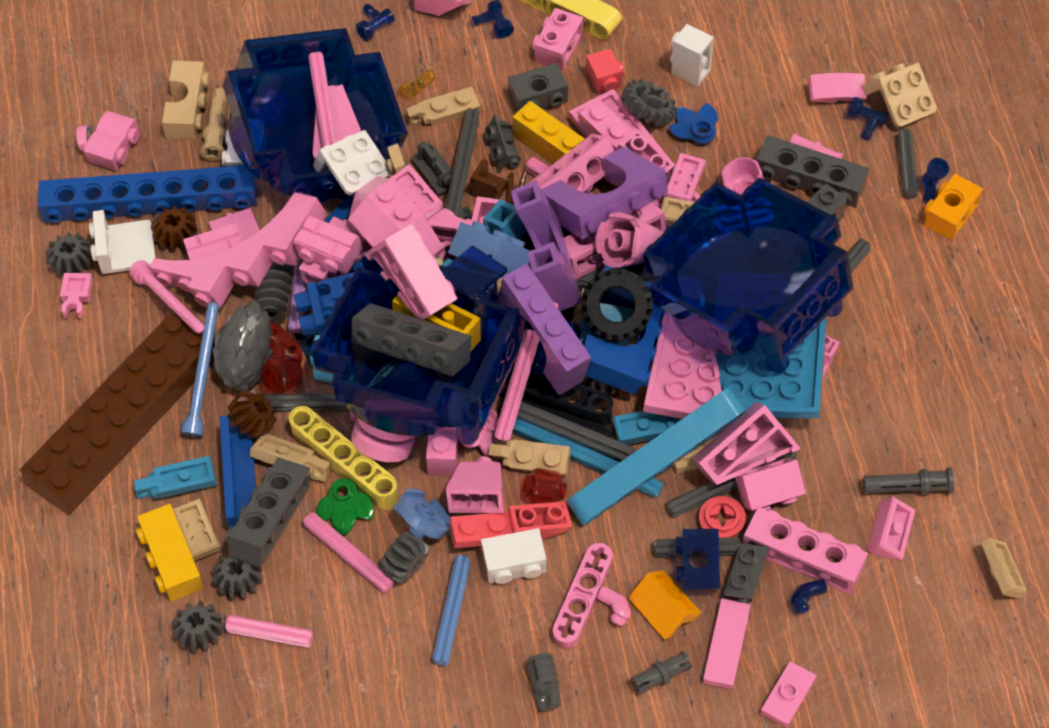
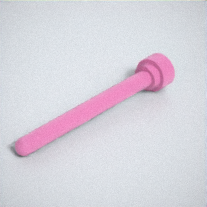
[129,260,205,334]

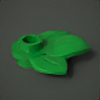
[317,478,374,536]

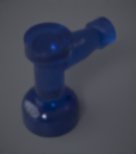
[472,0,514,38]
[356,3,395,41]
[847,97,888,141]
[922,158,949,203]

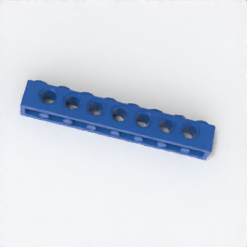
[38,165,257,223]

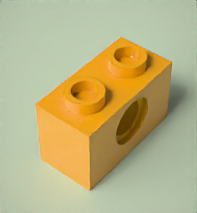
[924,174,983,241]

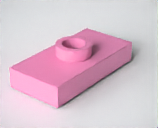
[664,153,706,202]
[389,164,443,219]
[760,661,817,728]

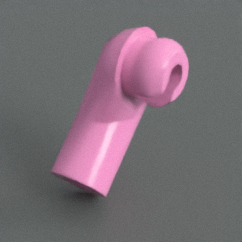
[597,586,631,626]

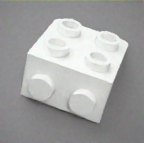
[313,130,391,195]
[89,210,156,274]

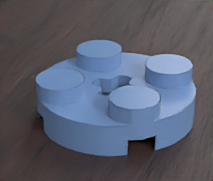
[394,488,450,539]

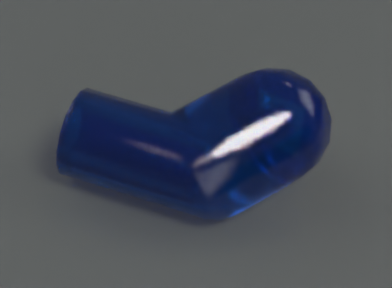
[790,579,827,614]

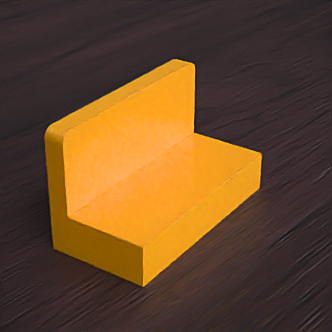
[629,570,702,640]

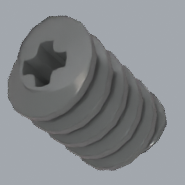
[254,261,293,324]

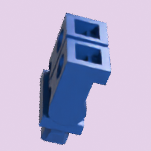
[293,270,369,337]

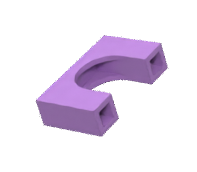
[542,146,668,240]
[511,180,582,311]
[497,264,591,395]

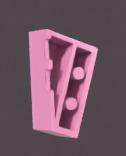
[364,224,458,320]

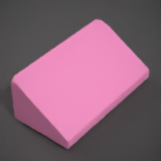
[867,497,916,561]

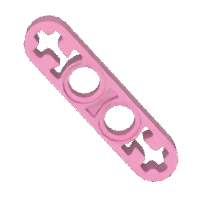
[553,543,612,649]

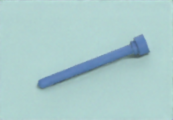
[180,302,219,437]

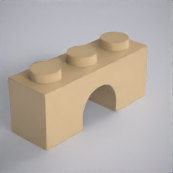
[162,61,210,140]

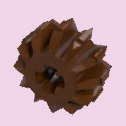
[151,205,198,251]
[228,389,277,439]

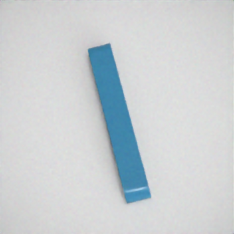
[566,387,747,526]

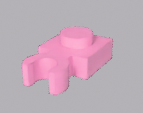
[60,273,93,319]

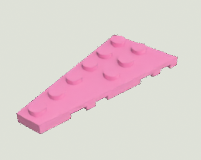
[643,275,729,426]

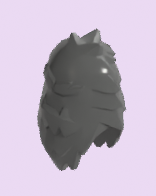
[213,300,273,391]

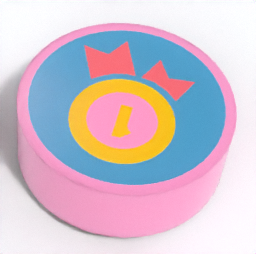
[76,125,93,152]

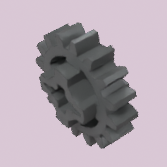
[621,79,678,126]

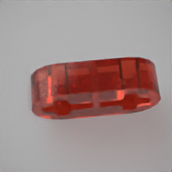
[270,323,303,369]

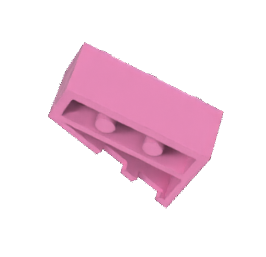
[691,402,801,485]

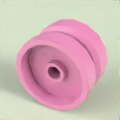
[351,392,422,462]

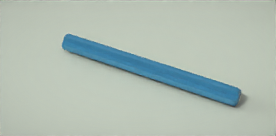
[512,418,663,497]

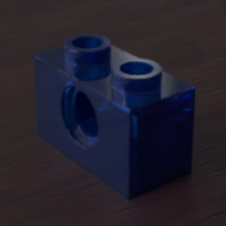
[676,529,720,592]

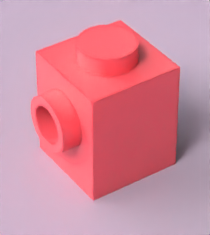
[586,48,625,95]

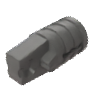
[526,653,561,712]

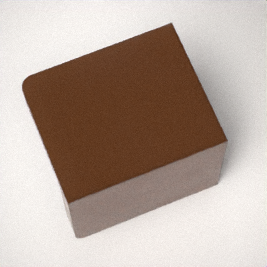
[471,159,508,200]

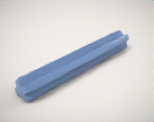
[432,555,471,666]

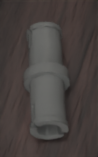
[630,651,692,695]

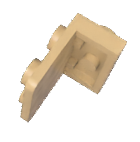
[862,62,937,127]

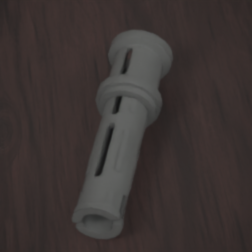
[863,467,954,495]

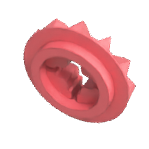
[699,496,746,538]

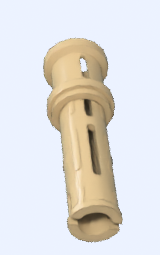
[200,88,228,161]

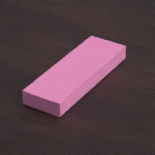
[703,598,751,690]

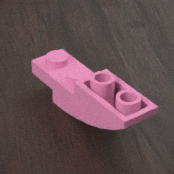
[578,98,675,174]

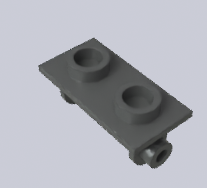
[485,115,521,173]
[411,141,453,195]
[724,543,769,604]

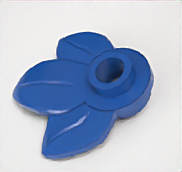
[669,103,718,144]

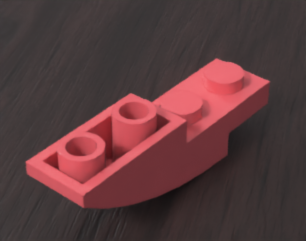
[449,501,572,551]

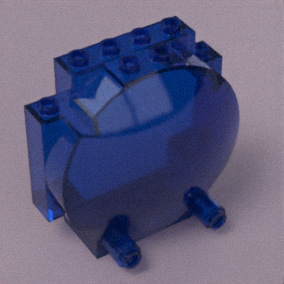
[223,28,408,203]
[643,177,853,373]
[310,265,521,445]

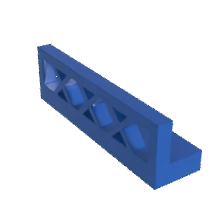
[220,416,256,528]

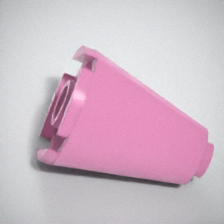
[595,212,671,269]

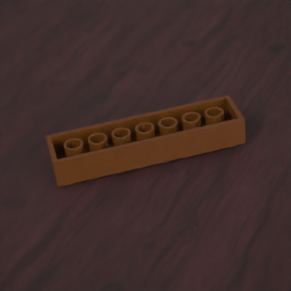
[20,311,215,516]

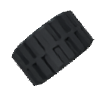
[581,269,653,341]

